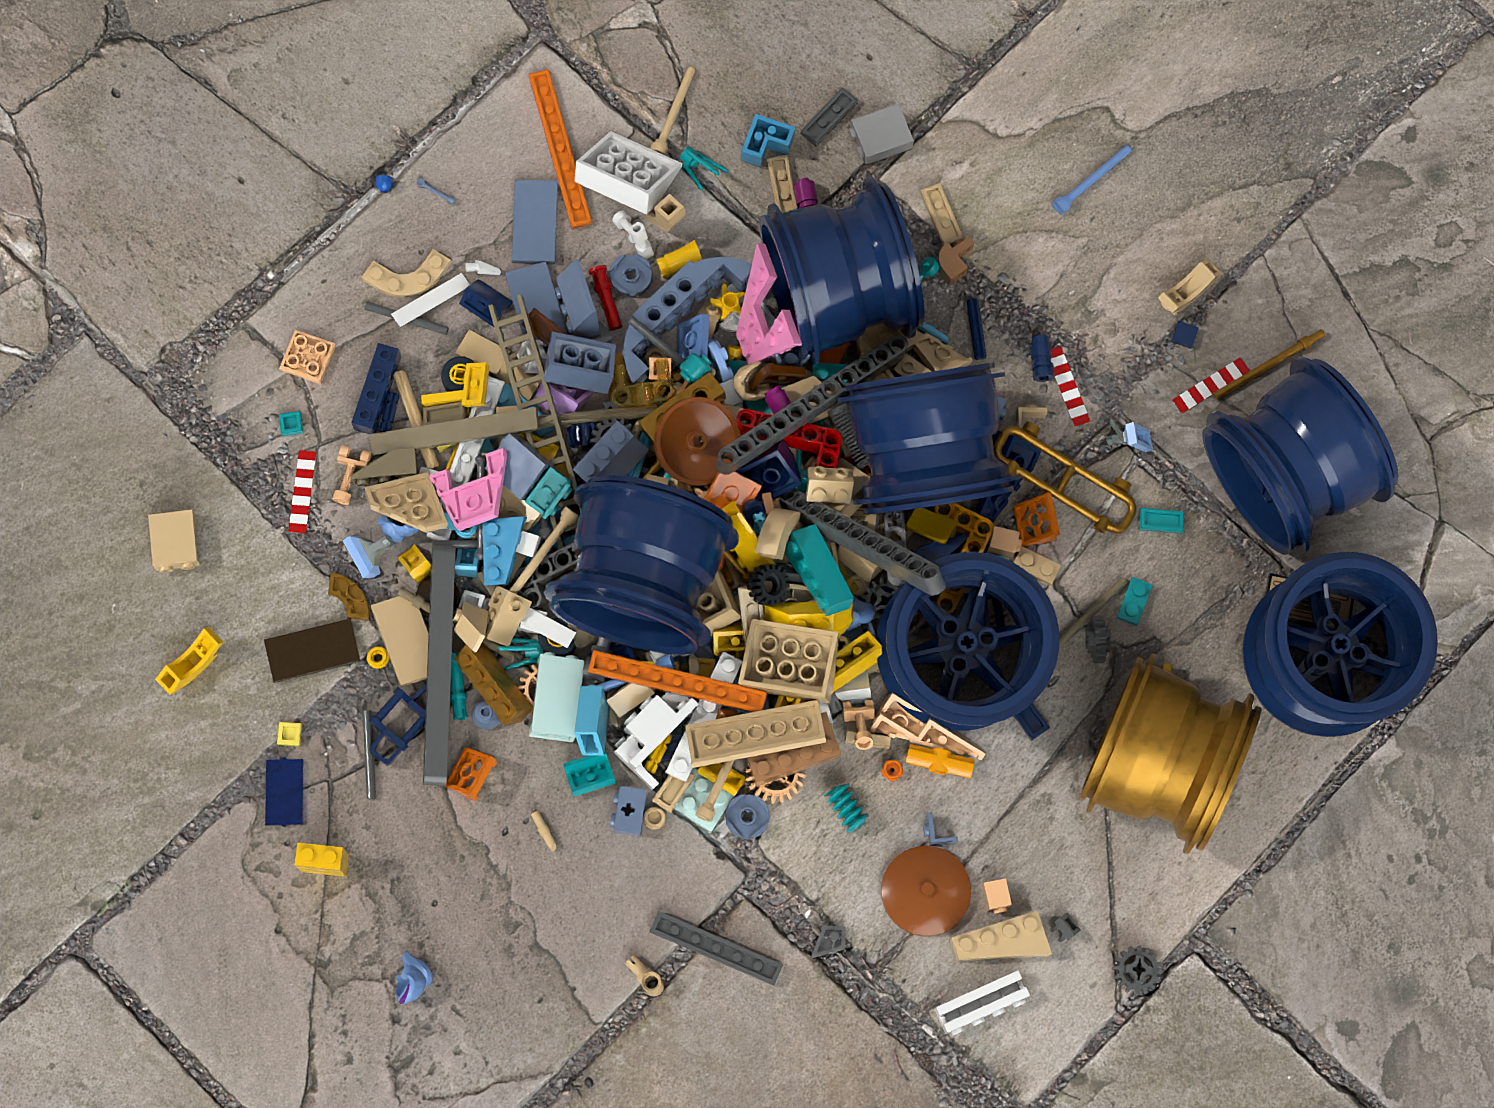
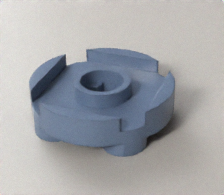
[610,254,652,298]
[725,794,770,840]

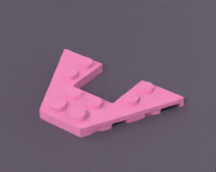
[736,243,802,364]

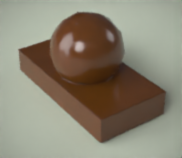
[521,308,568,347]

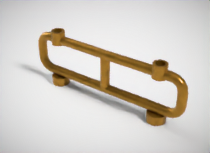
[994,421,1137,534]

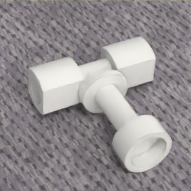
[612,210,654,260]

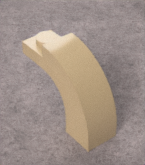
[645,194,686,232]
[1158,258,1223,315]
[755,508,805,560]

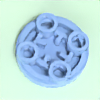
[708,340,734,383]

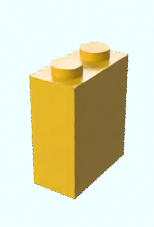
[294,843,349,877]

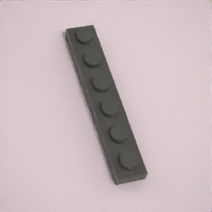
[649,911,783,986]

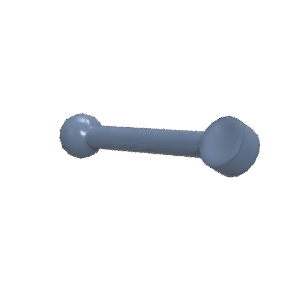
[417,178,455,204]

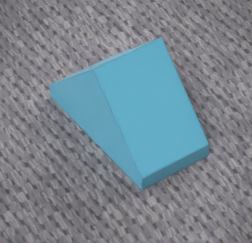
[455,549,480,577]

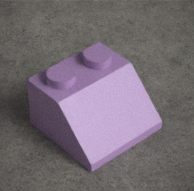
[534,382,595,414]

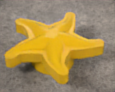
[709,284,745,320]

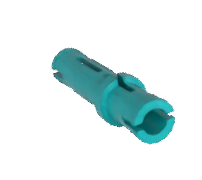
[450,653,468,720]

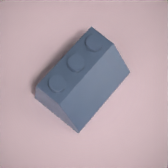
[554,259,600,338]
[543,332,616,394]
[572,421,649,482]

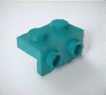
[525,466,572,519]
[563,751,616,797]

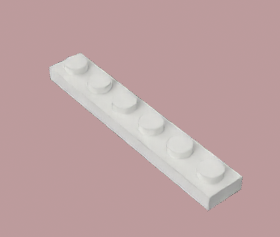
[665,652,743,782]

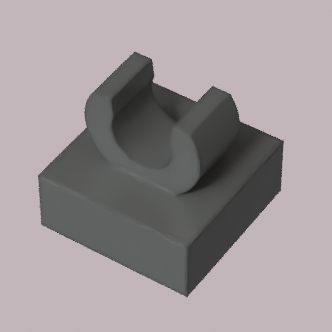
[1050,913,1081,942]

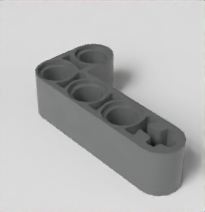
[514,543,578,610]

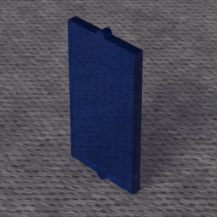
[265,757,304,827]

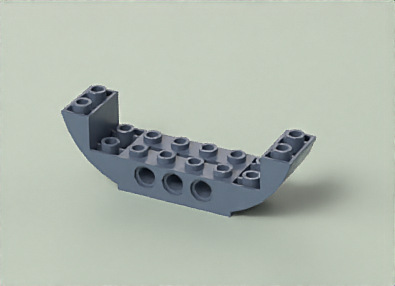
[624,257,752,395]

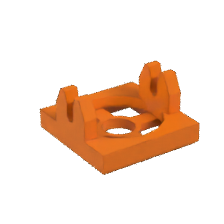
[1013,493,1060,547]
[445,747,497,802]

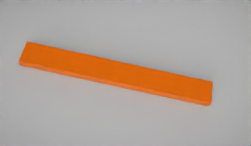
[528,69,592,230]
[588,650,767,712]

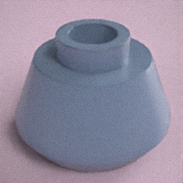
[471,700,500,730]

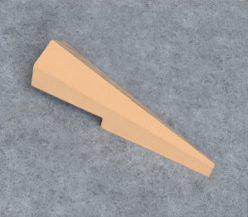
[869,692,986,760]

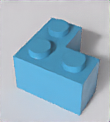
[741,114,796,167]

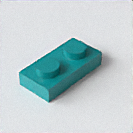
[1117,577,1153,626]

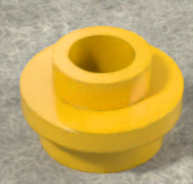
[367,647,389,669]

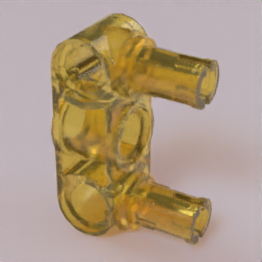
[611,358,677,408]

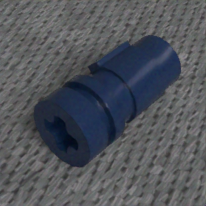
[1030,335,1054,382]

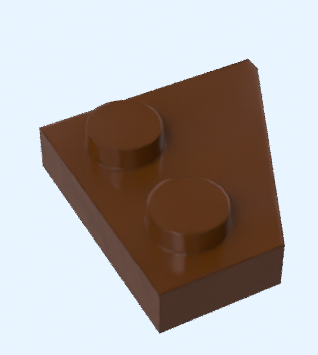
[748,363,806,391]

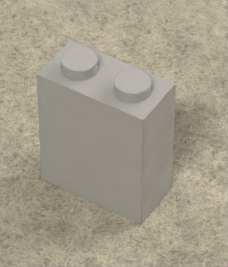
[848,104,914,165]

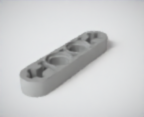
[883,511,907,586]

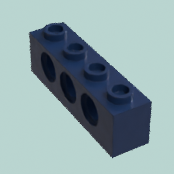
[351,343,401,434]

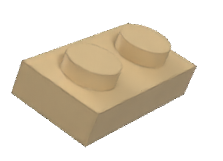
[1014,546,1061,586]

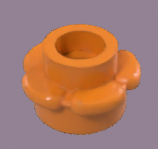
[881,760,903,781]

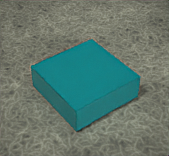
[279,411,304,436]

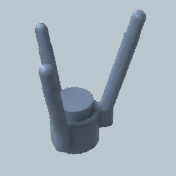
[775,348,811,367]

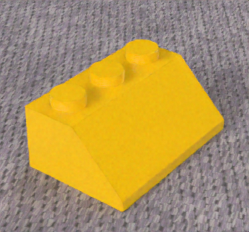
[721,501,776,572]

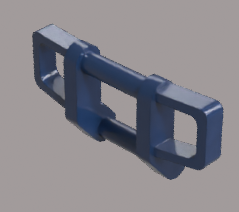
[368,684,427,766]

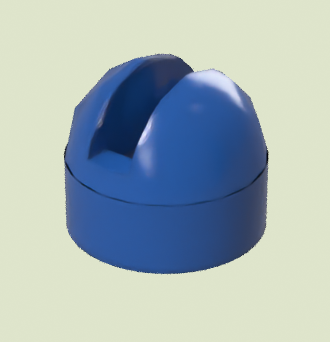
[375,175,393,192]

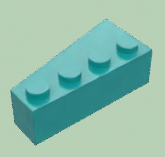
[784,524,854,616]

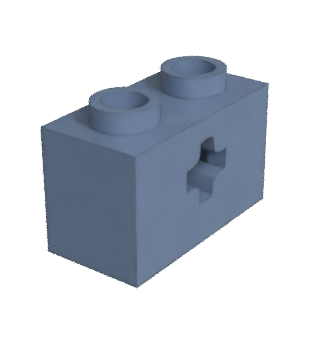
[610,786,647,837]

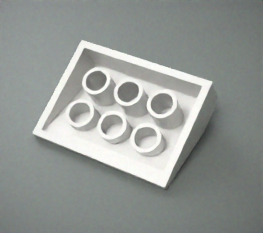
[575,131,682,215]

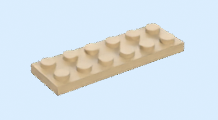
[685,700,826,768]

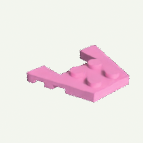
[429,448,508,531]

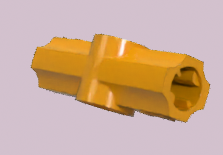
[905,744,975,779]

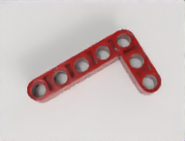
[736,409,842,468]

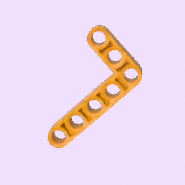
[933,503,994,615]

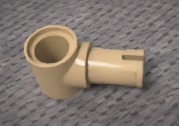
[625,955,664,997]

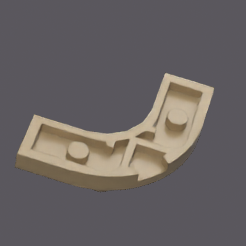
[361,249,451,298]

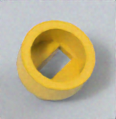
[727,345,743,360]

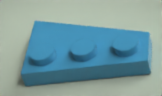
[482,516,527,586]

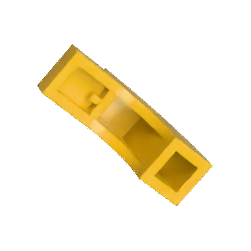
[155,626,224,695]

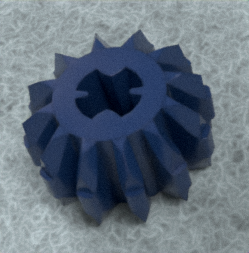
[566,423,603,449]

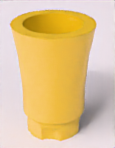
[656,240,703,279]

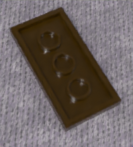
[264,619,361,683]

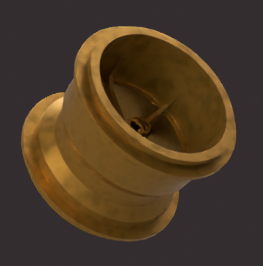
[1079,653,1262,855]

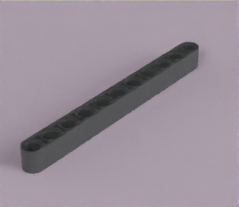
[716,335,909,475]
[778,488,946,595]
[423,545,455,786]

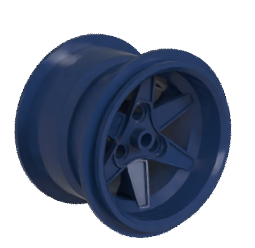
[759,177,925,365]
[1202,357,1398,556]
[837,362,1021,514]
[544,475,739,655]
[876,552,1060,731]
[1242,552,1438,737]

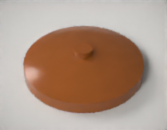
[654,397,741,485]
[881,846,971,937]

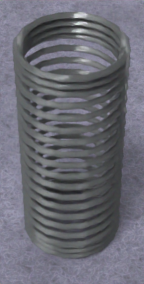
[828,401,870,470]

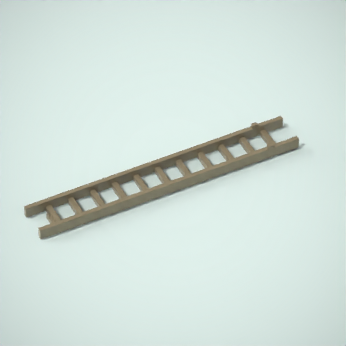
[488,294,581,549]

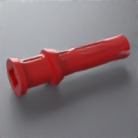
[588,265,623,331]

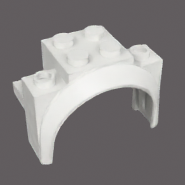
[614,692,698,790]

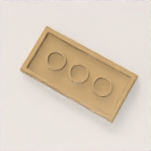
[371,592,429,687]

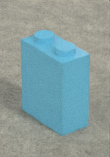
[575,685,609,755]

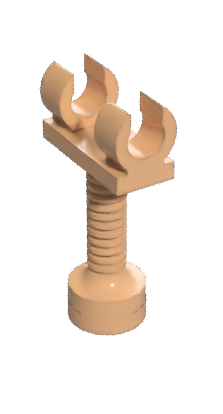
[332,445,372,505]
[842,699,875,750]

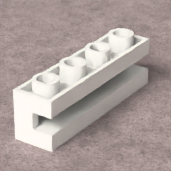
[934,970,1030,1036]

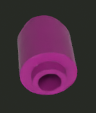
[794,178,818,208]
[764,385,792,415]

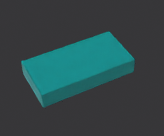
[1139,508,1184,534]

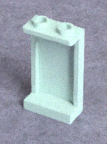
[529,652,584,743]

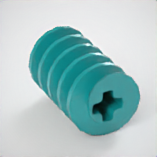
[824,783,869,834]

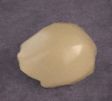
[733,361,772,401]

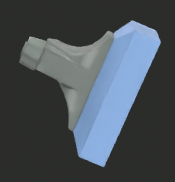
[1106,419,1153,452]
[343,535,395,578]

